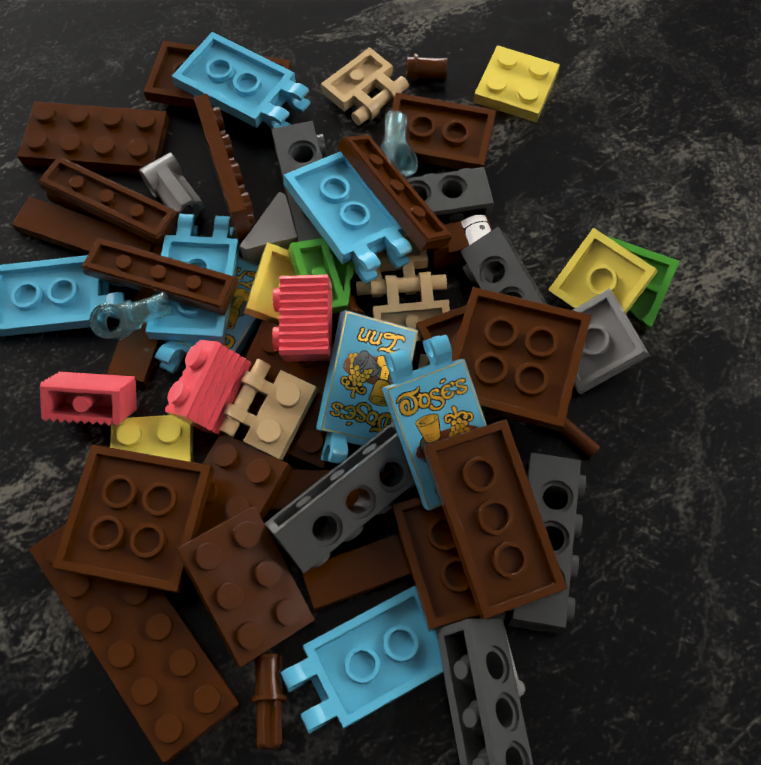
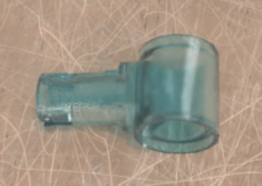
[381,111,418,178]
[89,291,173,340]

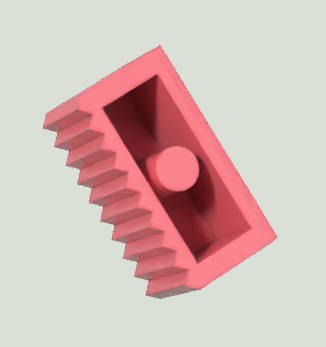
[272,275,332,362]
[165,340,253,435]
[40,372,137,426]

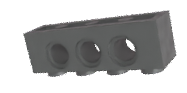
[271,121,327,242]
[406,167,494,225]
[460,227,548,305]
[264,422,416,573]
[507,452,586,634]
[436,619,533,765]

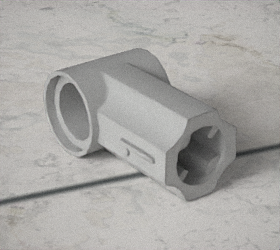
[139,153,204,218]

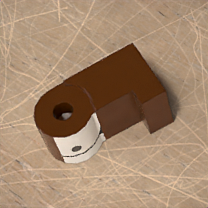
[427,215,493,270]

